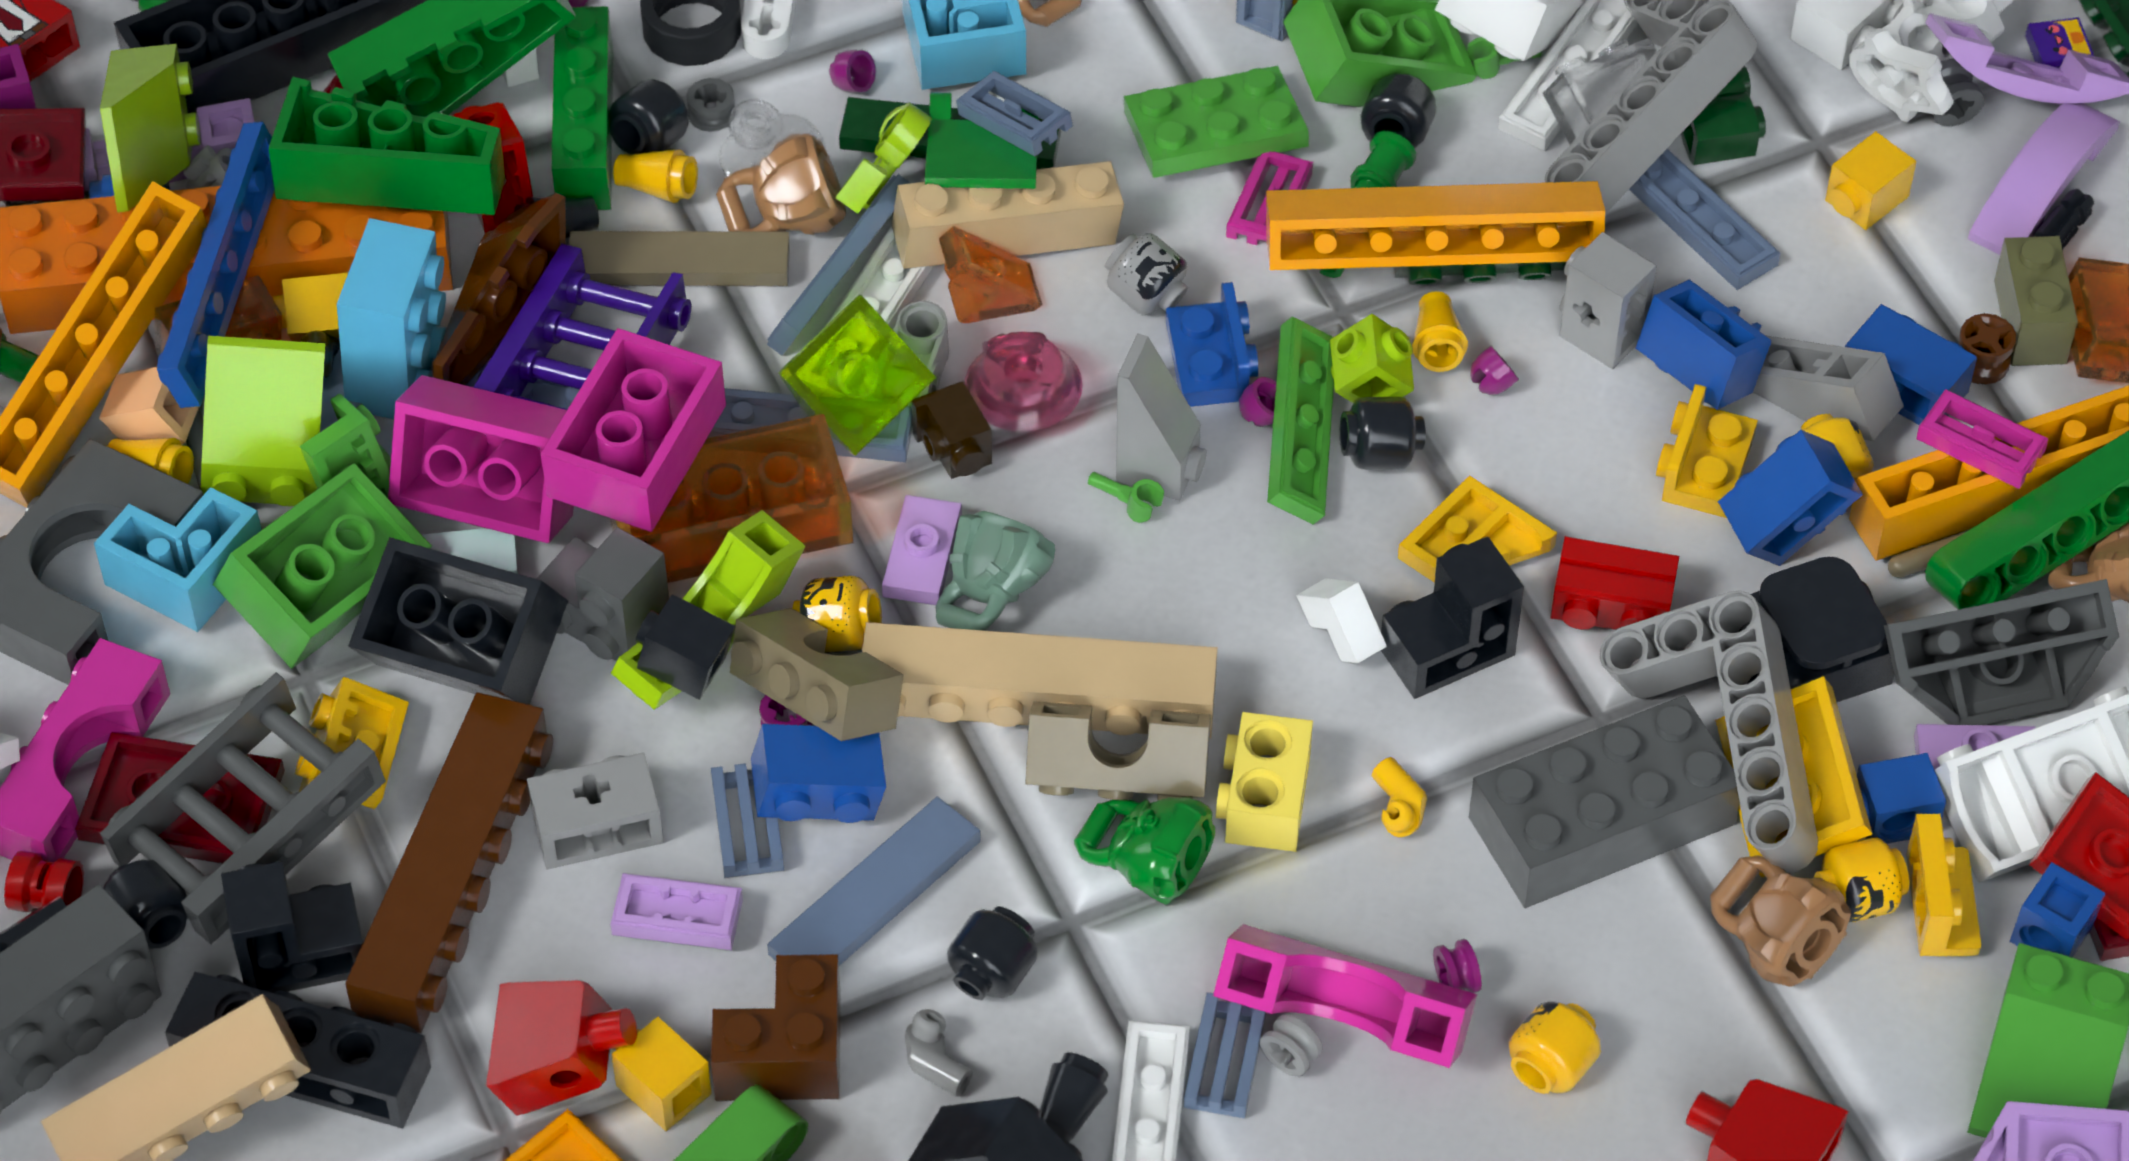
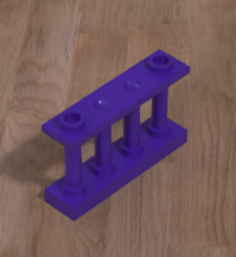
[474,244,692,410]

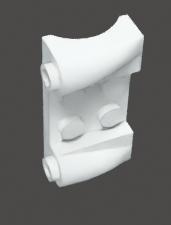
[1935,687,2129,883]

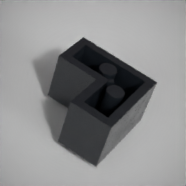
[1381,536,1524,699]
[221,861,363,993]
[908,1096,1083,1161]

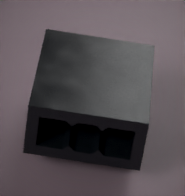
[1739,557,1894,702]

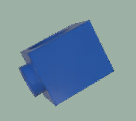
[1857,753,1947,844]
[2009,862,2105,958]

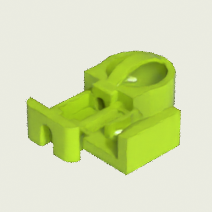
[835,102,932,214]

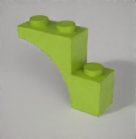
[611,510,806,710]

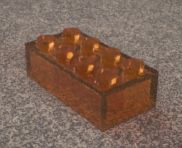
[609,414,853,583]

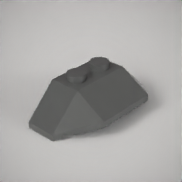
[1884,579,2119,725]

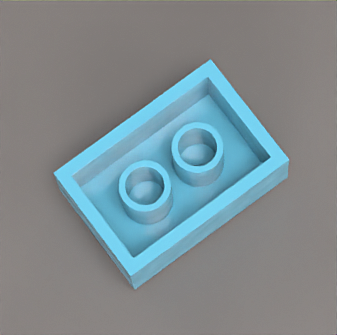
[337,218,447,419]

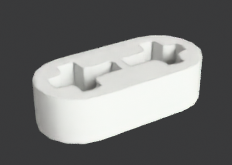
[741,0,796,59]

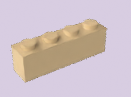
[891,161,1124,269]
[41,995,312,1161]

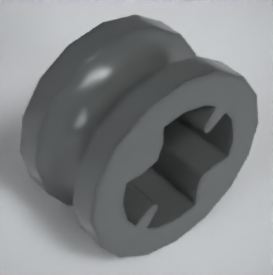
[686,78,736,132]

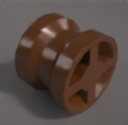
[1959,313,2016,385]

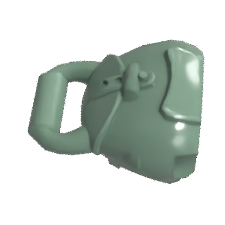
[935,511,1055,631]

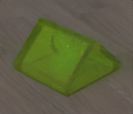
[778,295,936,456]

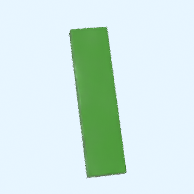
[1267,316,1334,525]

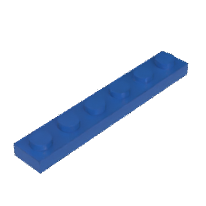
[157,121,275,408]

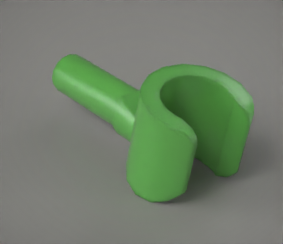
[1467,37,1542,79]
[1088,472,1164,523]

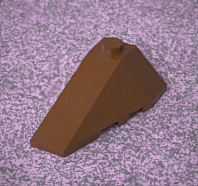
[433,193,566,385]

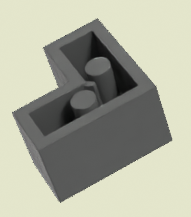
[536,527,669,661]

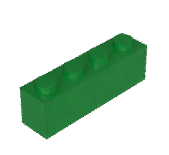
[551,6,613,210]

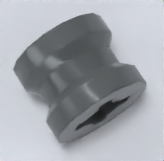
[1932,58,1985,127]

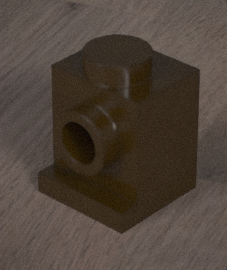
[911,381,992,479]

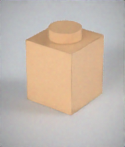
[99,367,199,444]

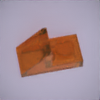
[939,226,1043,323]

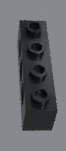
[165,971,431,1129]

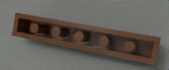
[345,692,553,1033]

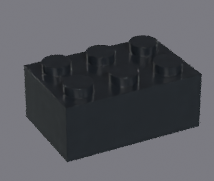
[348,537,569,705]

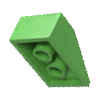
[1283,0,1477,107]
[213,463,432,669]
[1967,943,2129,1138]

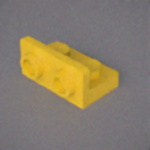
[1656,384,1758,518]
[295,676,409,810]
[1906,814,1982,956]

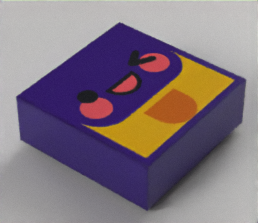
[2025,17,2094,68]

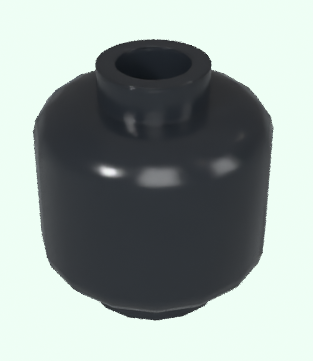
[1360,73,1436,148]
[609,79,689,155]
[1339,397,1426,470]
[103,860,188,949]
[947,906,1038,1000]

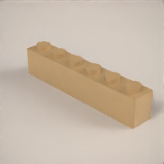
[862,622,1218,739]

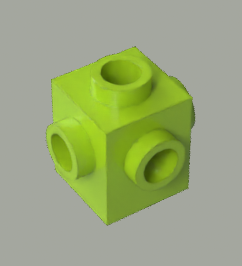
[1330,314,1414,403]

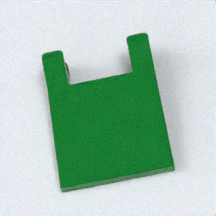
[925,92,1039,189]

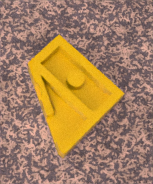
[1398,475,1557,582]

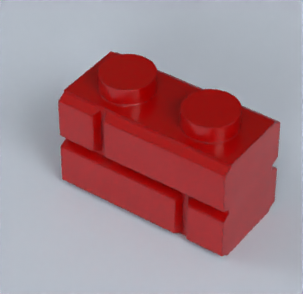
[1550,536,1680,630]

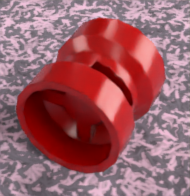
[4,850,84,913]

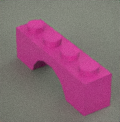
[0,638,170,862]
[1213,924,1477,1068]

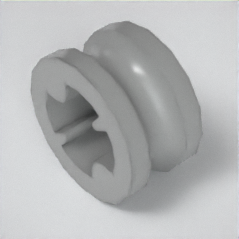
[1259,1014,1323,1076]

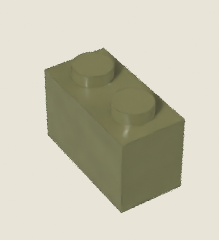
[1994,236,2078,366]

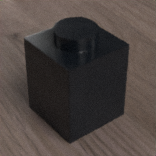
[635,594,735,700]

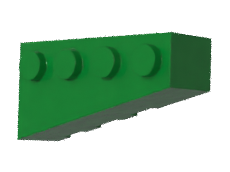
[328,0,576,118]
[268,76,505,215]

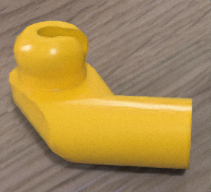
[1371,757,1427,837]

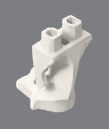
[1849,0,2013,122]

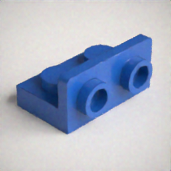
[1165,282,1259,407]

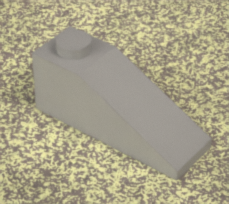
[1116,333,1207,501]
[1753,335,1904,441]

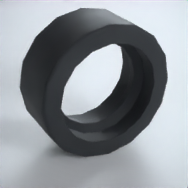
[640,0,742,66]

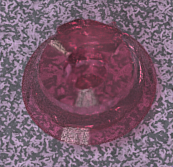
[964,331,1083,432]

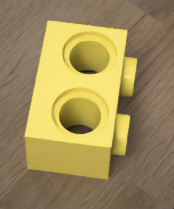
[1216,712,1313,852]

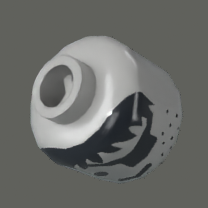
[1105,233,1188,315]

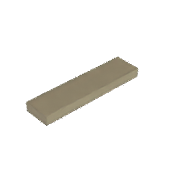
[569,231,790,286]

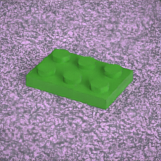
[1124,65,1309,178]

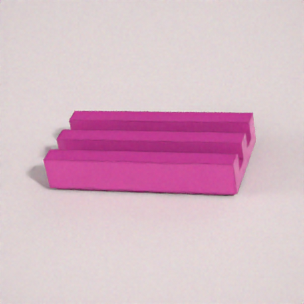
[1226,151,1313,246]
[1916,389,2048,489]

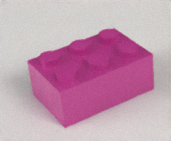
[541,328,726,532]
[388,375,574,544]

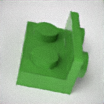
[300,393,391,498]

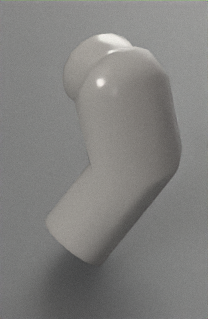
[905,1009,973,1097]

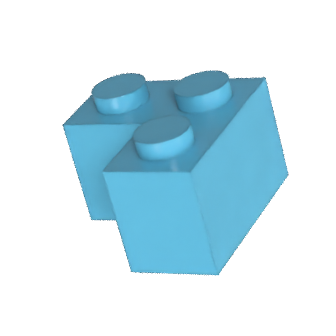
[902,0,1026,90]
[94,487,262,632]

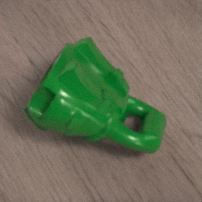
[1074,797,1216,905]

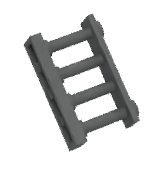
[100,672,386,944]

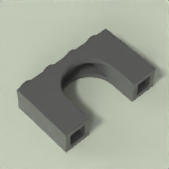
[0,439,203,685]

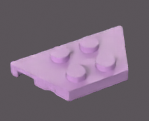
[1973,1101,2129,1161]

